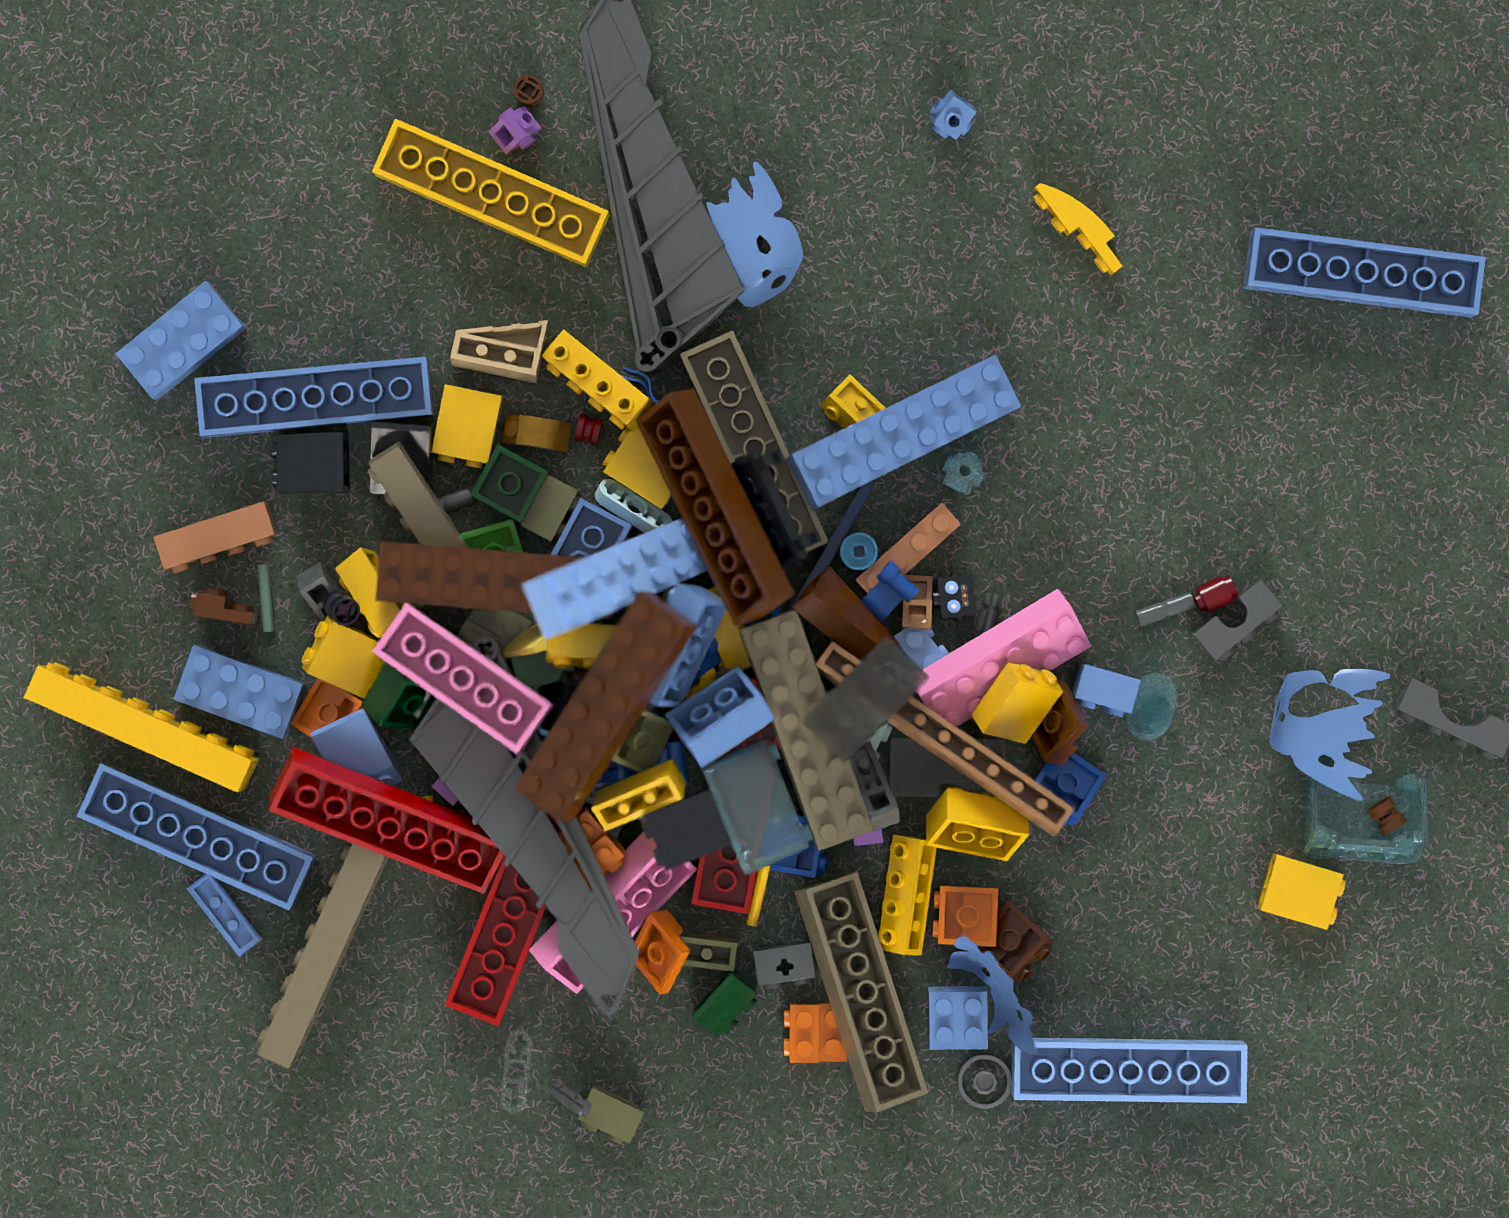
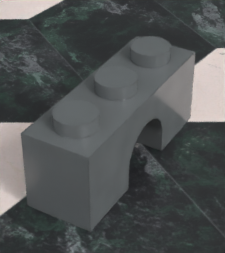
[1191,579,1283,661]

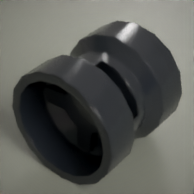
[323,590,360,626]

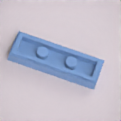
[186,874,263,957]

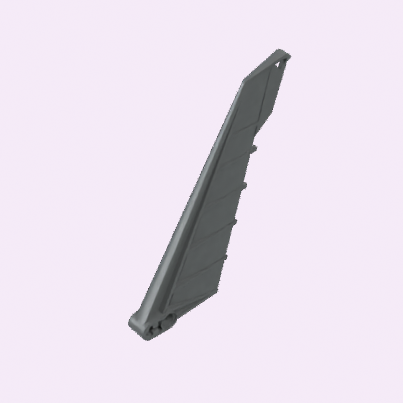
[579,0,744,373]
[409,636,640,1016]

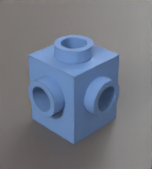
[930,89,977,140]

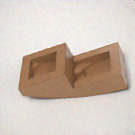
[902,575,933,630]

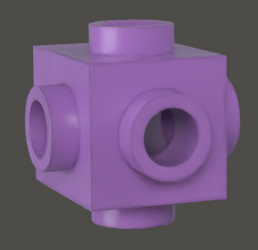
[489,106,541,155]

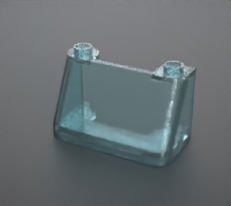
[702,738,813,875]
[1304,774,1428,864]

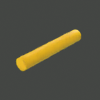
[746,861,771,926]

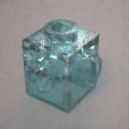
[941,450,986,497]

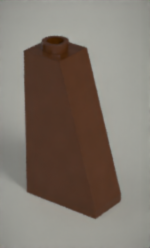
[793,566,899,669]

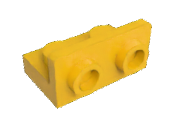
[820,374,885,429]

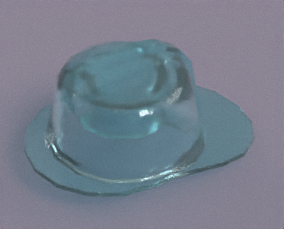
[1126,673,1178,741]

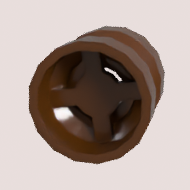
[514,75,544,107]
[1367,796,1407,836]

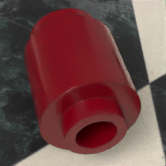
[1193,575,1238,614]

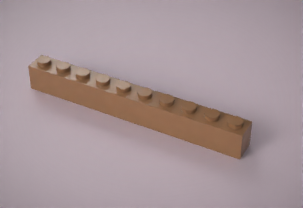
[816,642,1074,837]

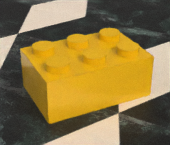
[926,788,1029,861]

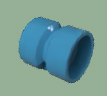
[839,533,878,571]

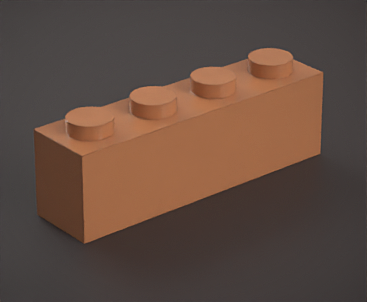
[154,501,278,574]
[855,503,961,594]

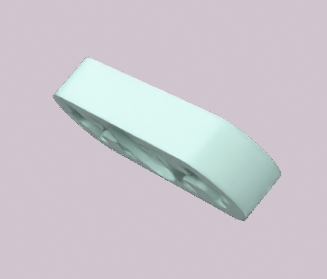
[595,479,673,533]

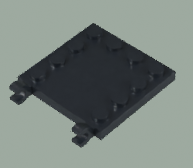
[731,449,821,569]

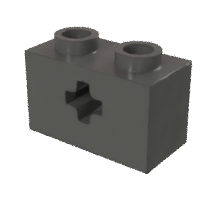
[753,940,816,990]

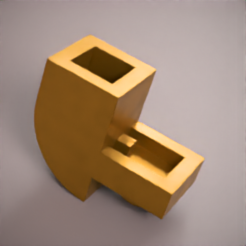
[502,414,572,452]

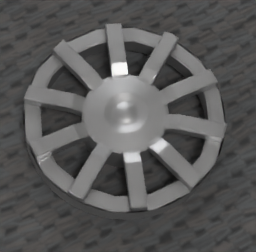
[957,1054,1012,1109]

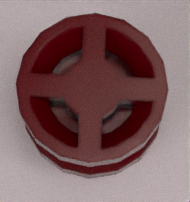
[574,414,603,447]

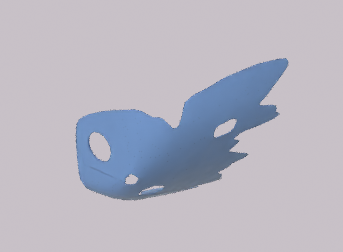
[707,162,803,307]
[1270,669,1390,801]
[947,936,1037,1055]

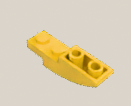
[1033,183,1123,275]

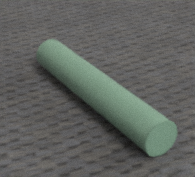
[257,564,274,632]

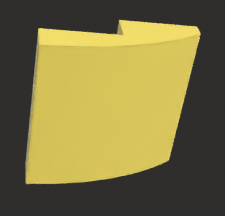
[503,623,547,658]

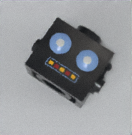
[932,572,977,621]

